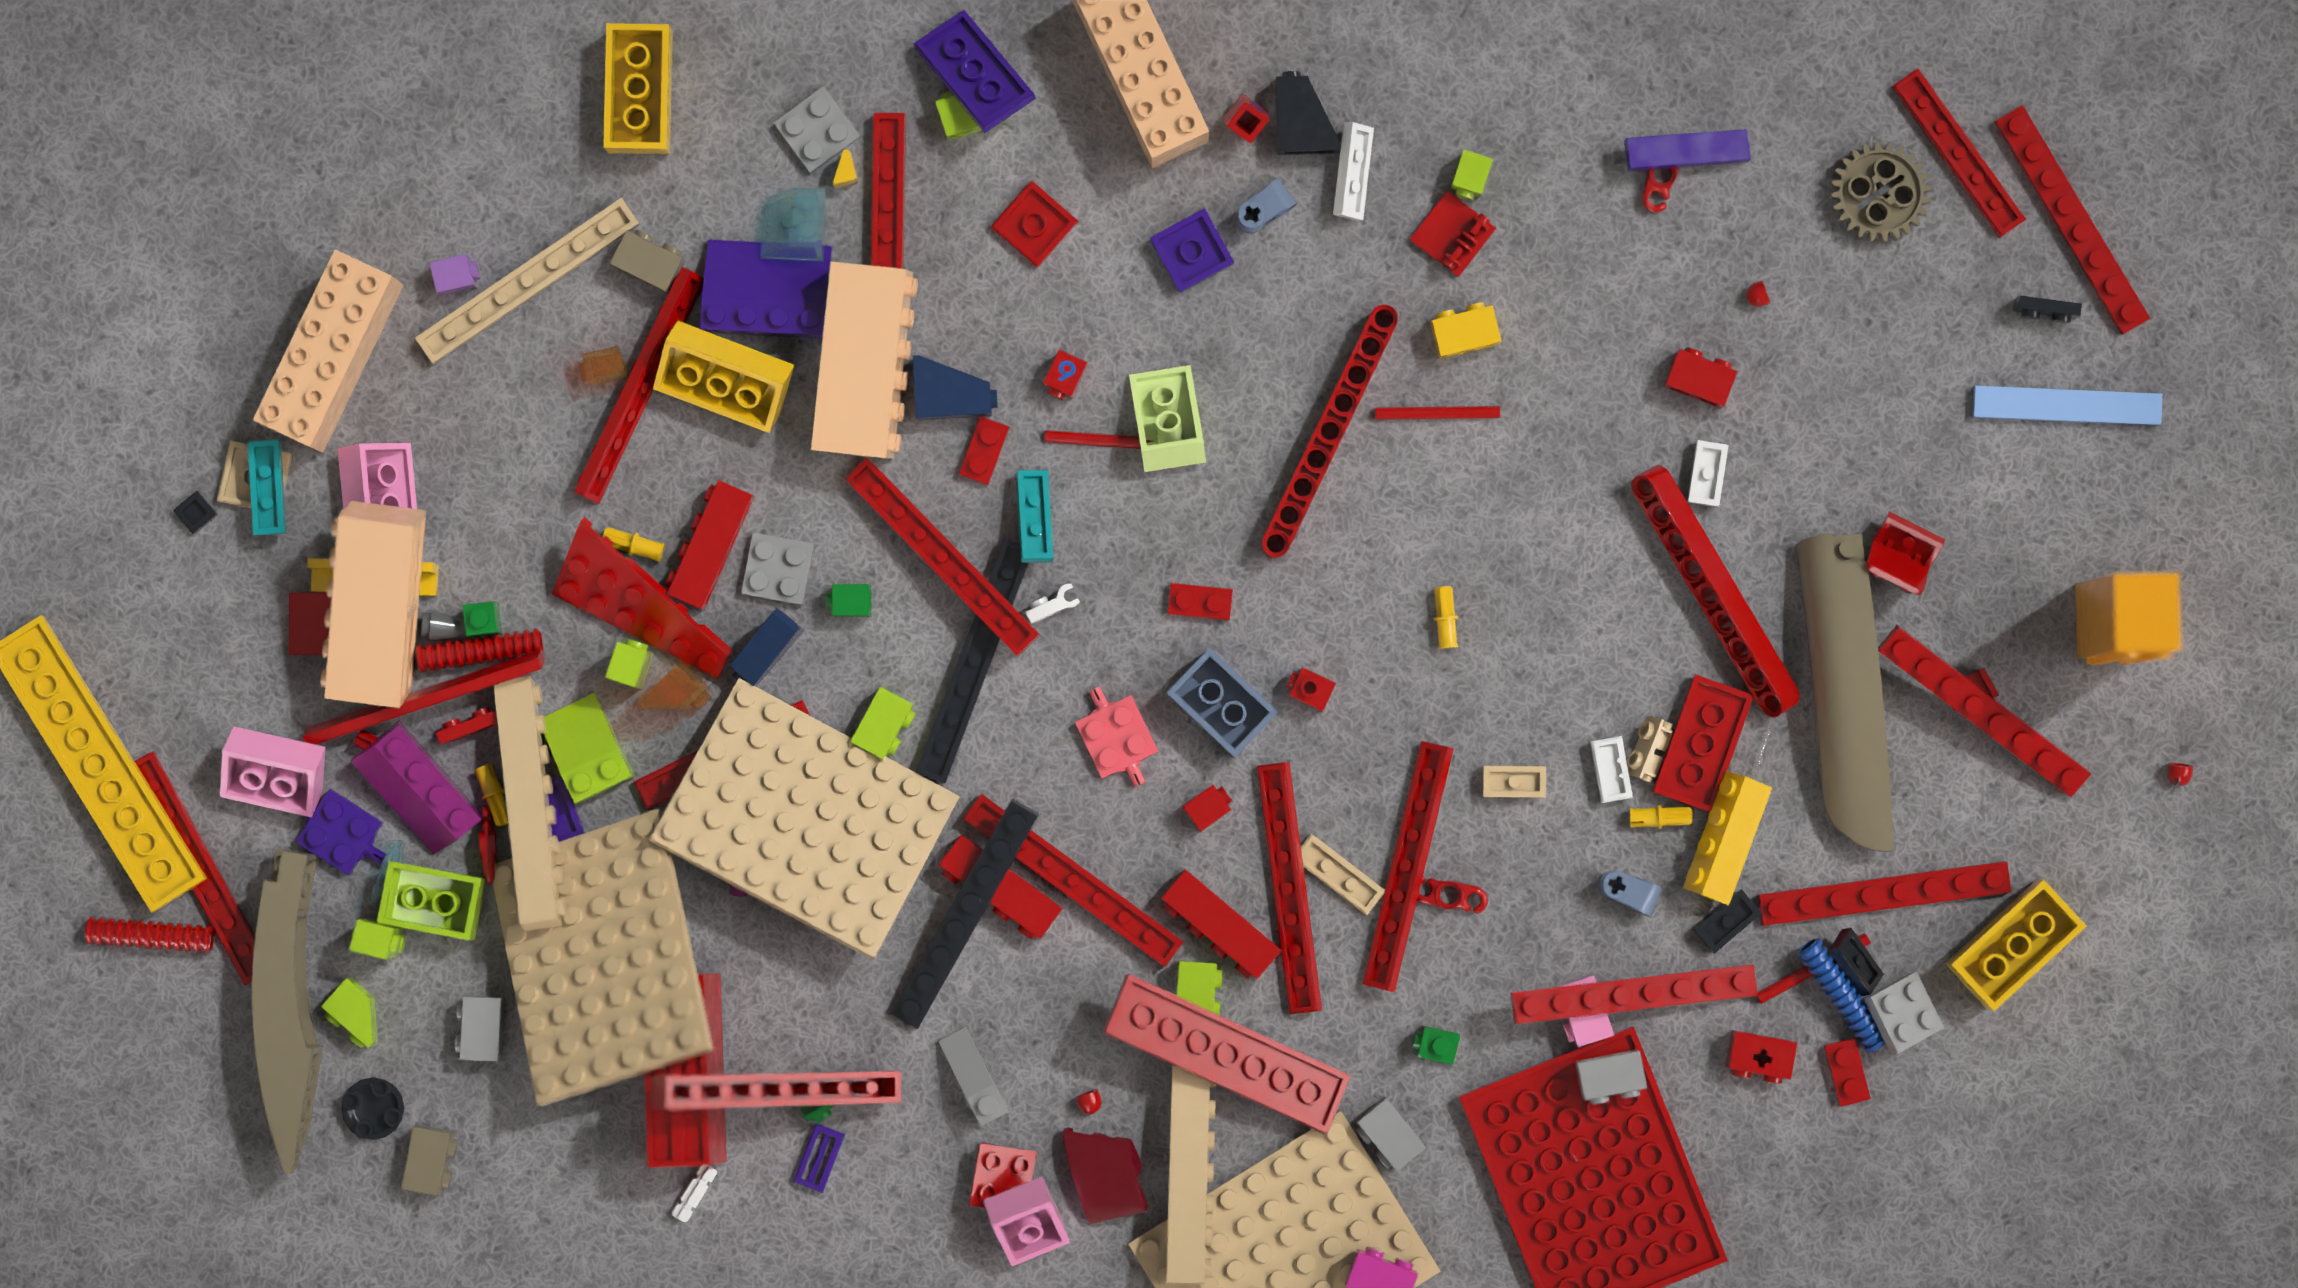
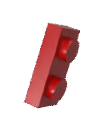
[959,416,1010,486]
[1168,583,1233,621]
[436,707,498,745]
[1824,1038,1871,1107]

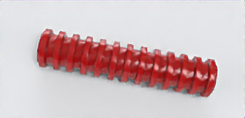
[415,628,543,673]
[85,916,215,953]

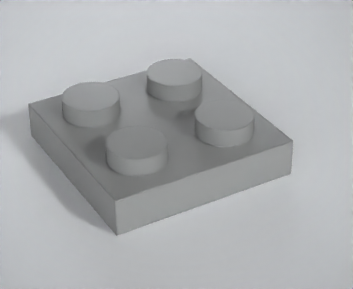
[774,86,861,174]
[741,533,815,605]
[1864,971,1944,1056]

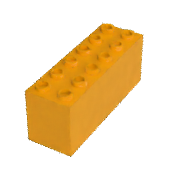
[2075,573,2181,665]

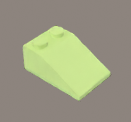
[1129,365,1206,472]

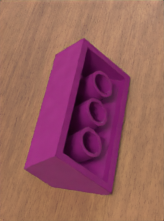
[351,720,482,855]

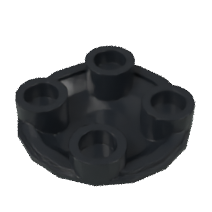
[341,1077,405,1140]

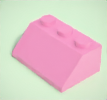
[338,443,417,510]

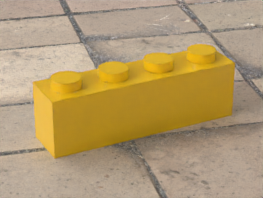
[1683,771,1772,905]

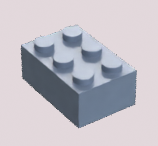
[1167,648,1278,758]

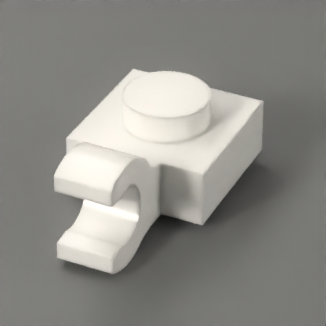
[1026,584,1080,624]

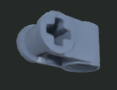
[1237,179,1297,233]
[1598,871,1662,917]

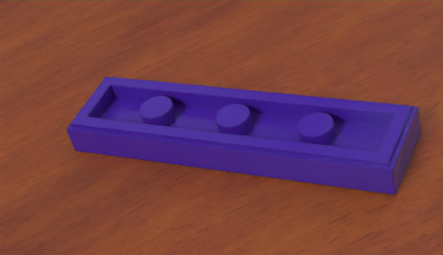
[1624,129,1751,171]

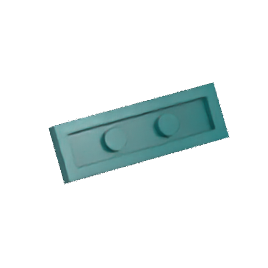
[247,439,287,536]
[1015,470,1054,563]

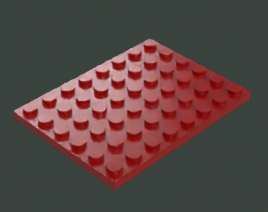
[1459,1026,1728,1288]

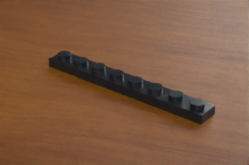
[916,538,1029,783]
[890,799,1040,1029]

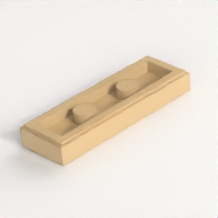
[1301,833,1385,915]

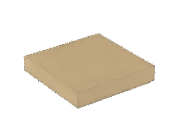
[217,440,293,509]

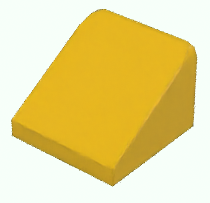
[833,149,858,188]

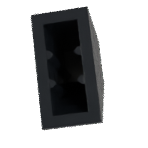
[1276,71,1341,155]

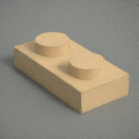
[1482,766,1546,798]

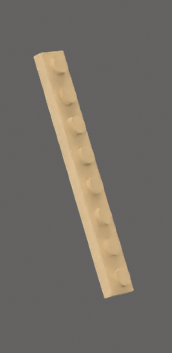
[415,198,640,365]

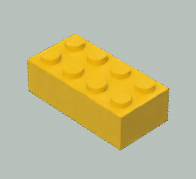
[603,23,673,154]
[653,321,794,433]
[1945,879,2087,1011]

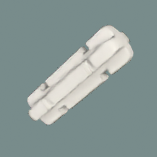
[672,1166,717,1222]

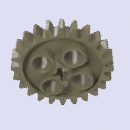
[1829,141,1932,243]

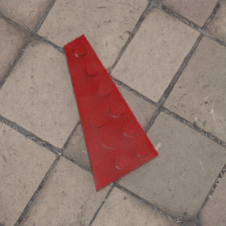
[552,516,732,679]

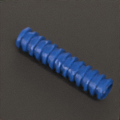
[1797,939,1885,1052]

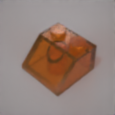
[636,661,713,711]

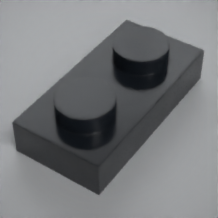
[2013,295,2082,323]
[1693,889,1762,954]
[1828,928,1884,996]

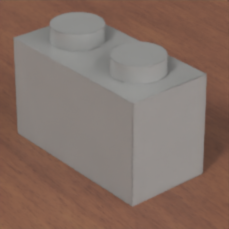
[455,996,505,1061]
[1575,1049,1647,1104]
[1356,1097,1426,1171]

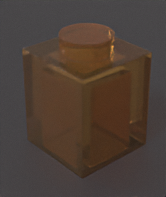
[579,346,629,387]

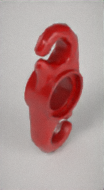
[1641,167,1679,213]
[479,805,497,884]
[1417,876,1488,914]

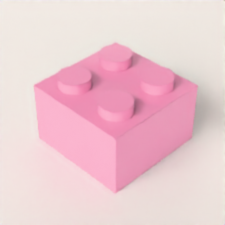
[984,1176,1070,1266]

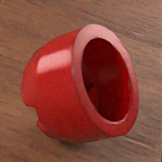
[1746,280,1771,307]
[2167,763,2194,786]
[1075,1089,1102,1115]

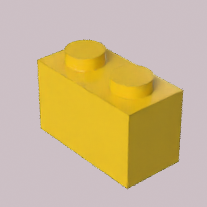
[1430,302,1502,359]

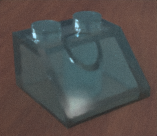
[761,188,827,261]

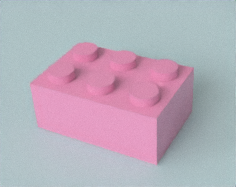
[220,727,326,817]

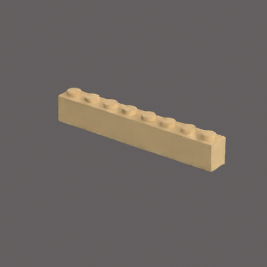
[494,676,566,931]
[1166,1065,1216,1284]

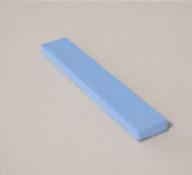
[1972,386,2162,426]

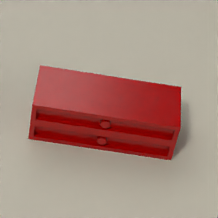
[645,973,727,1168]

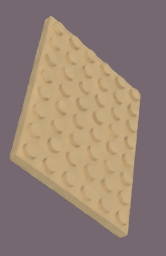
[649,678,960,960]
[493,809,714,1106]
[1128,1110,1441,1288]

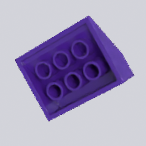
[700,240,833,339]

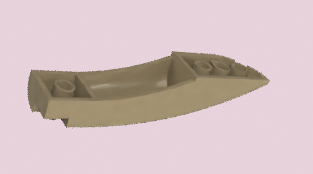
[1796,533,1894,852]
[252,849,323,1174]

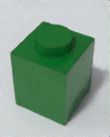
[826,584,872,617]
[462,601,502,638]

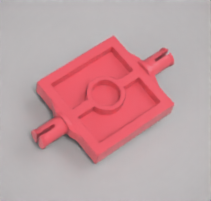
[1075,686,1159,787]

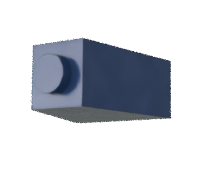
[913,355,998,420]
[730,607,805,687]

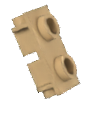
[1627,715,1674,783]

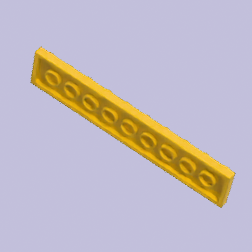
[0,615,207,913]

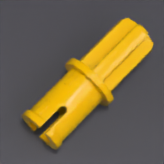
[602,527,665,562]
[1433,586,1458,649]
[474,764,509,827]
[1630,805,1693,829]

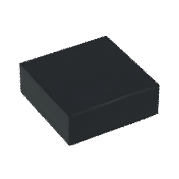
[173,491,218,535]

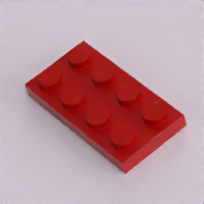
[1652,674,1754,813]

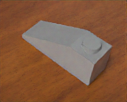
[938,1027,1010,1127]

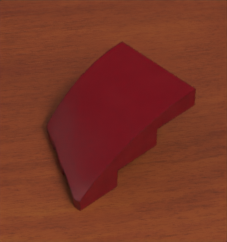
[1062,1127,1149,1225]

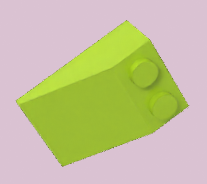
[544,692,635,804]
[377,861,487,940]

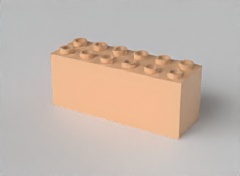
[1072,0,1209,169]
[253,249,404,453]
[811,261,918,459]
[320,501,426,708]

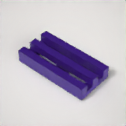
[793,1123,845,1193]

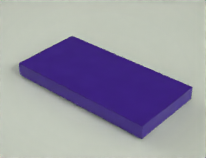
[913,10,1036,133]

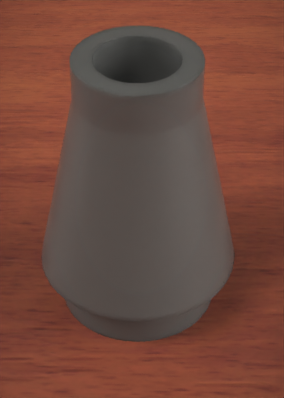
[421,610,466,641]

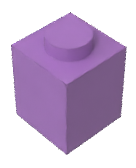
[430,254,480,296]

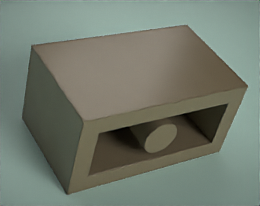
[610,229,685,294]
[401,1125,458,1196]

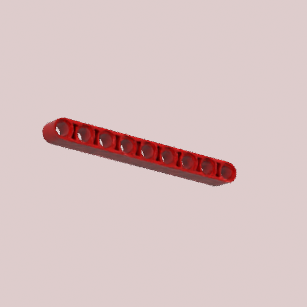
[1261,304,1398,559]
[1631,465,1800,718]

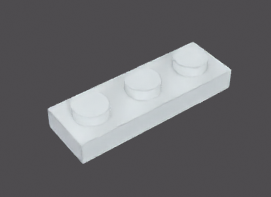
[1333,122,1374,220]

